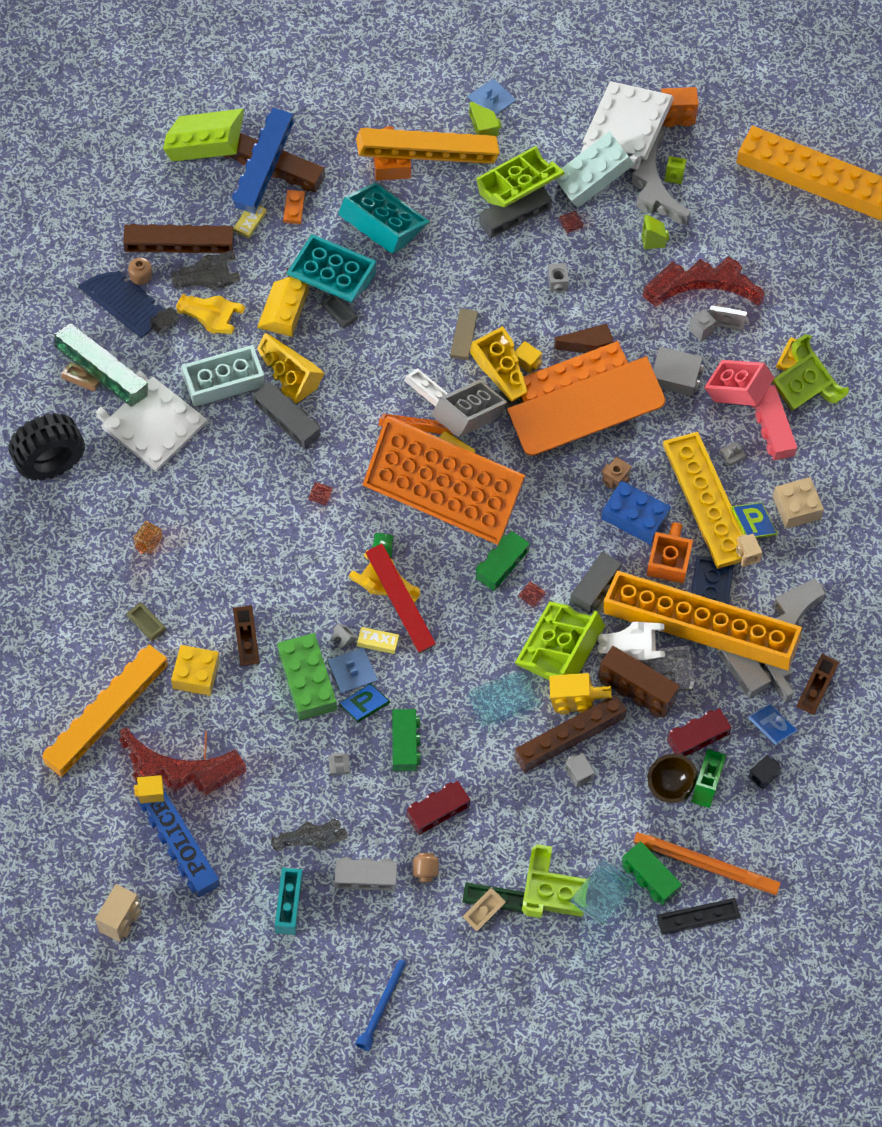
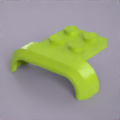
[772,334,849,411]
[522,844,588,919]

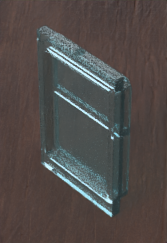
[467,670,540,726]
[570,859,635,926]

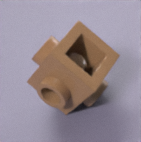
[602,457,632,489]

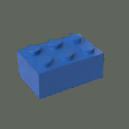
[601,480,671,545]

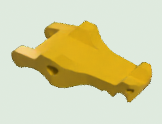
[176,294,245,334]
[349,550,420,603]

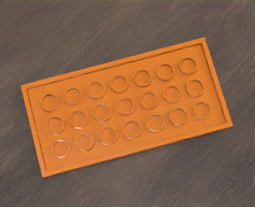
[362,416,526,545]

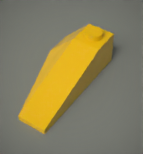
[470,326,527,402]
[257,333,325,404]

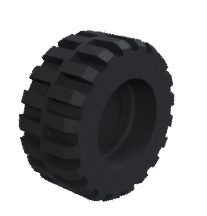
[8,413,85,481]

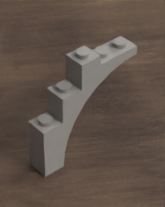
[629,128,691,225]

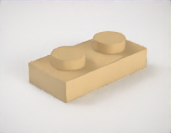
[463,887,506,931]

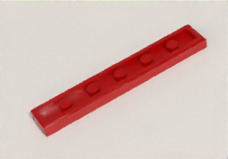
[365,543,436,653]

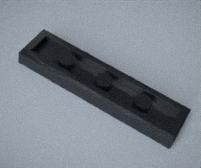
[656,898,741,935]

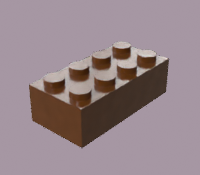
[598,645,680,718]

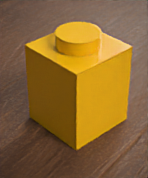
[515,341,542,373]
[134,775,164,804]

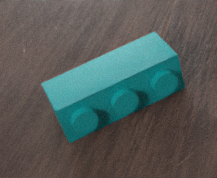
[275,867,303,935]

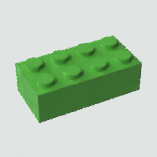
[277,633,337,721]

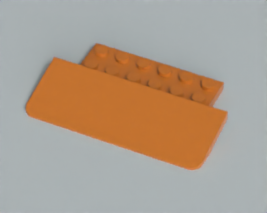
[507,341,665,456]

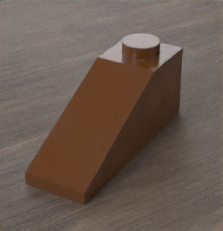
[554,323,614,353]
[233,604,260,666]
[796,653,841,715]

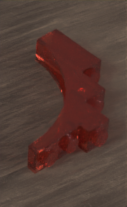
[642,256,765,307]
[119,727,247,796]

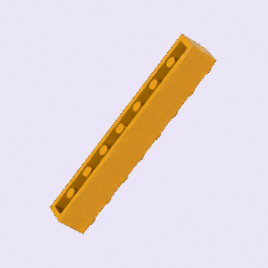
[356,128,499,164]
[42,644,168,777]

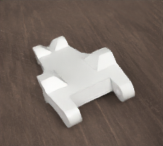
[598,622,665,661]

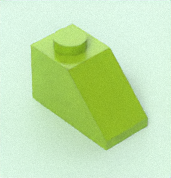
[469,102,501,136]
[641,215,669,249]

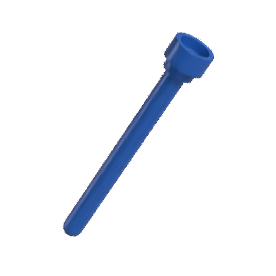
[355,960,406,1051]

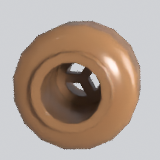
[128,258,153,285]
[413,853,439,882]

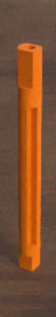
[633,832,781,895]

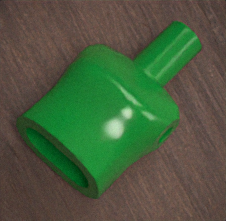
[372,533,394,558]

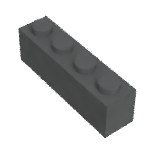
[479,187,552,238]
[252,381,321,450]

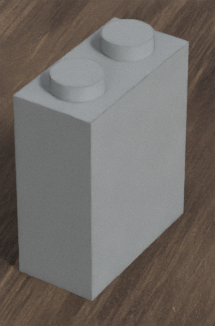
[653,346,704,396]

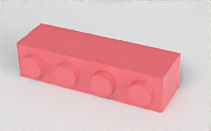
[751,385,797,461]

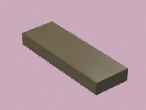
[450,308,478,361]

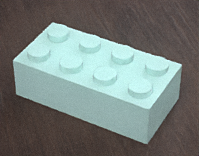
[555,131,634,208]
[182,345,265,407]

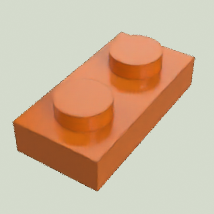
[283,190,305,224]

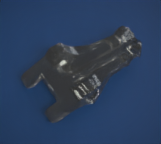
[171,251,240,291]
[271,818,348,851]

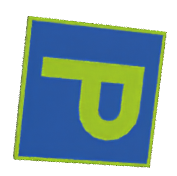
[731,502,778,538]

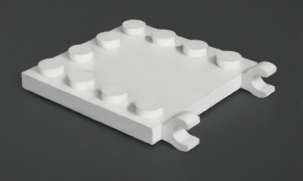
[581,81,674,170]
[95,371,208,472]

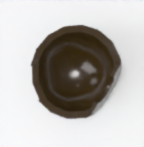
[647,753,698,804]

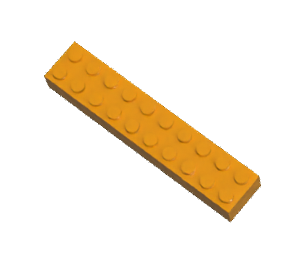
[736,125,882,221]
[604,571,802,671]

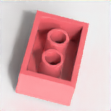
[704,360,774,406]

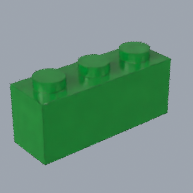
[475,531,530,591]
[392,709,421,771]
[622,841,682,906]

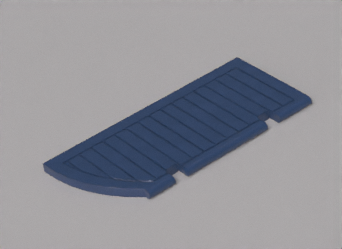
[78,270,170,338]

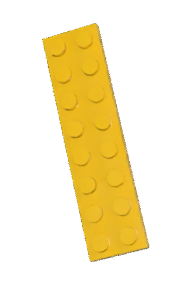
[662,432,744,569]

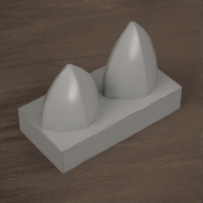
[709,303,747,331]

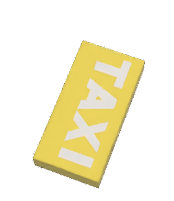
[233,206,267,238]
[357,627,399,654]

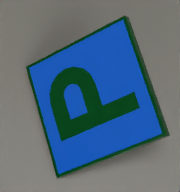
[338,683,391,723]

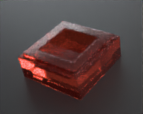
[559,211,583,233]
[308,482,333,506]
[518,581,546,607]

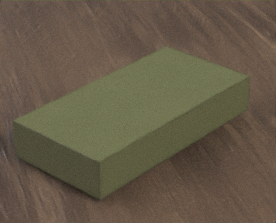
[126,602,166,642]

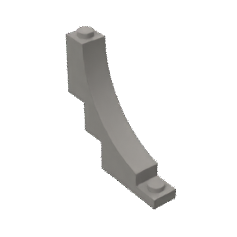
[760,578,825,703]

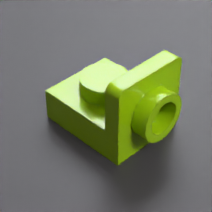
[665,156,687,184]

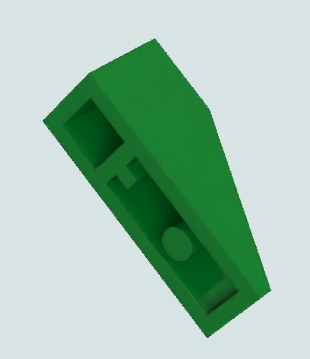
[691,749,726,808]

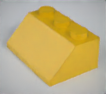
[257,277,309,337]

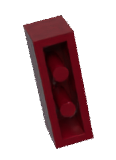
[667,708,732,756]
[406,781,471,835]

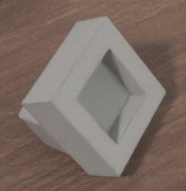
[720,442,746,466]
[331,624,358,648]
[328,753,350,776]

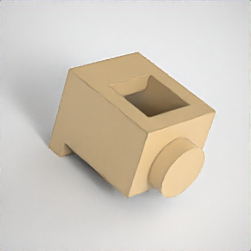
[736,534,763,567]

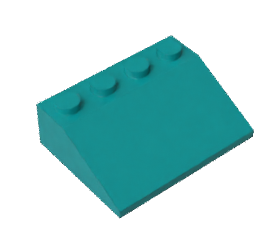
[338,182,429,254]
[286,234,377,302]

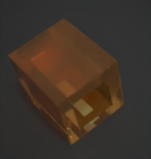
[133,521,163,554]

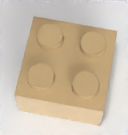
[772,477,824,529]
[95,884,141,942]

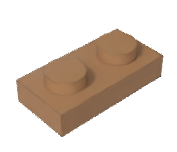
[61,362,103,392]

